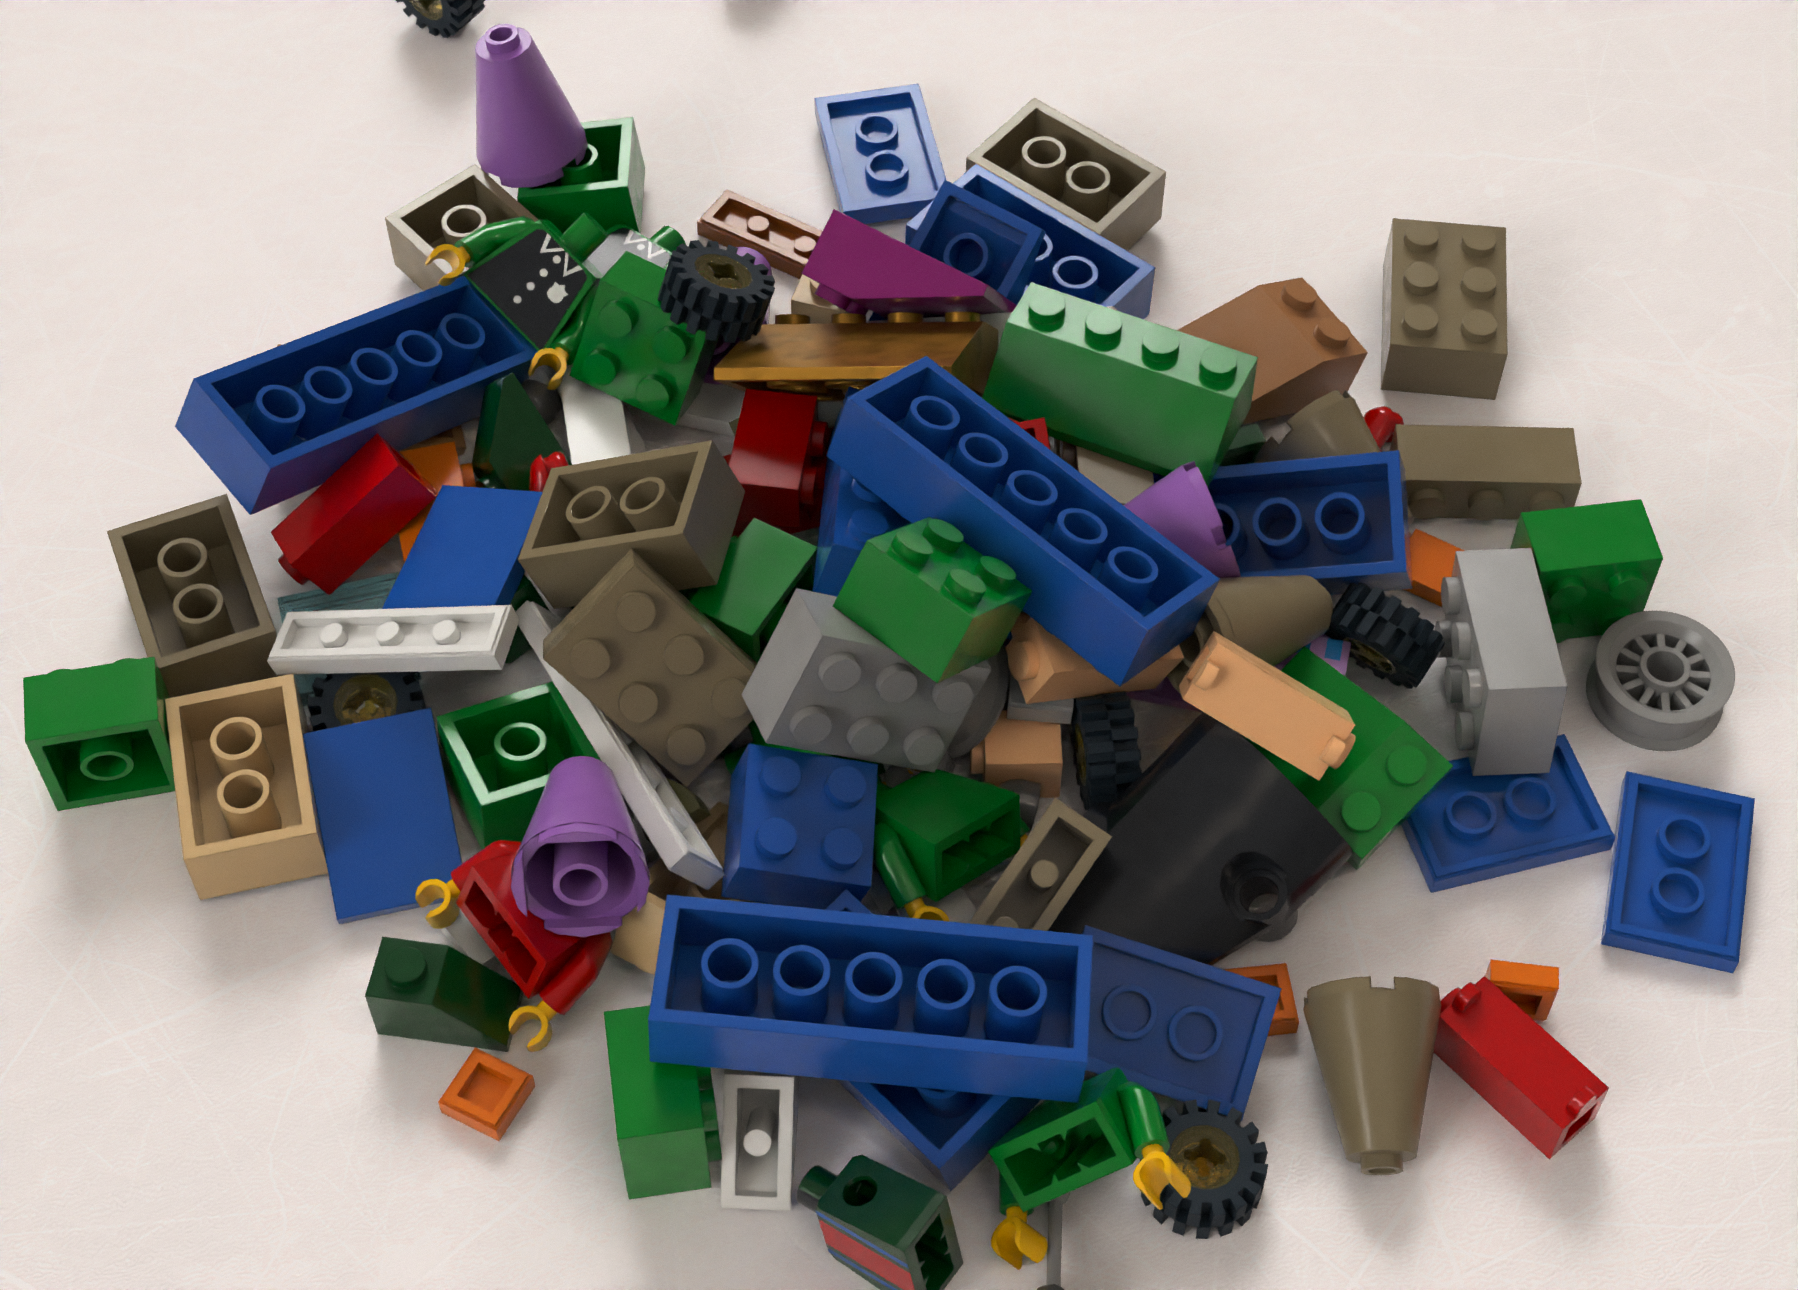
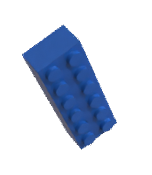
[175,276,538,515]
[826,356,1220,687]
[648,894,1093,1103]

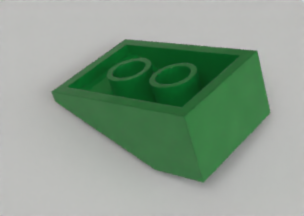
[1242,646,1453,870]

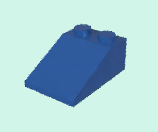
[869,180,1046,321]

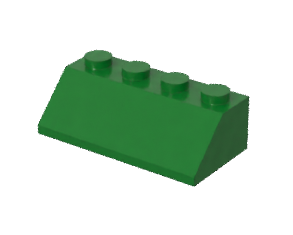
[982,282,1258,488]

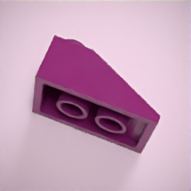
[801,209,1016,319]

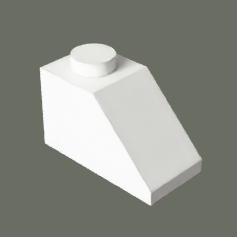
[721,1069,799,1211]

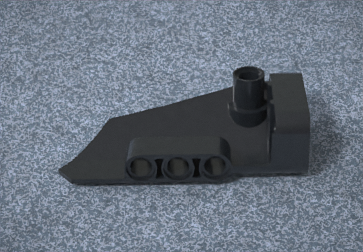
[1048,712,1354,966]

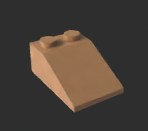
[1177,278,1368,424]

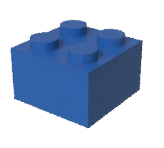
[721,744,878,910]

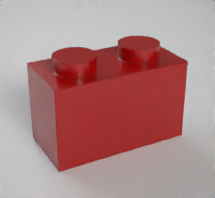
[729,389,828,528]

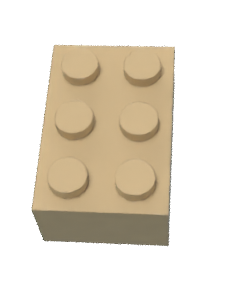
[165,674,328,900]

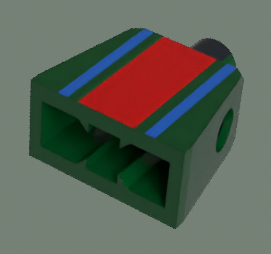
[797,1155,963,1290]

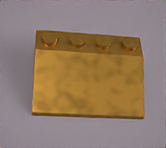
[714,311,998,402]

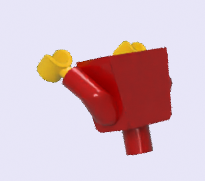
[415,840,613,1052]

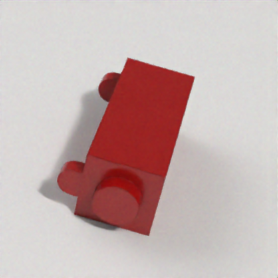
[271,433,437,595]
[1434,976,1609,1160]

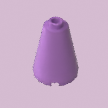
[475,24,588,188]
[1123,460,1241,577]
[511,756,650,937]

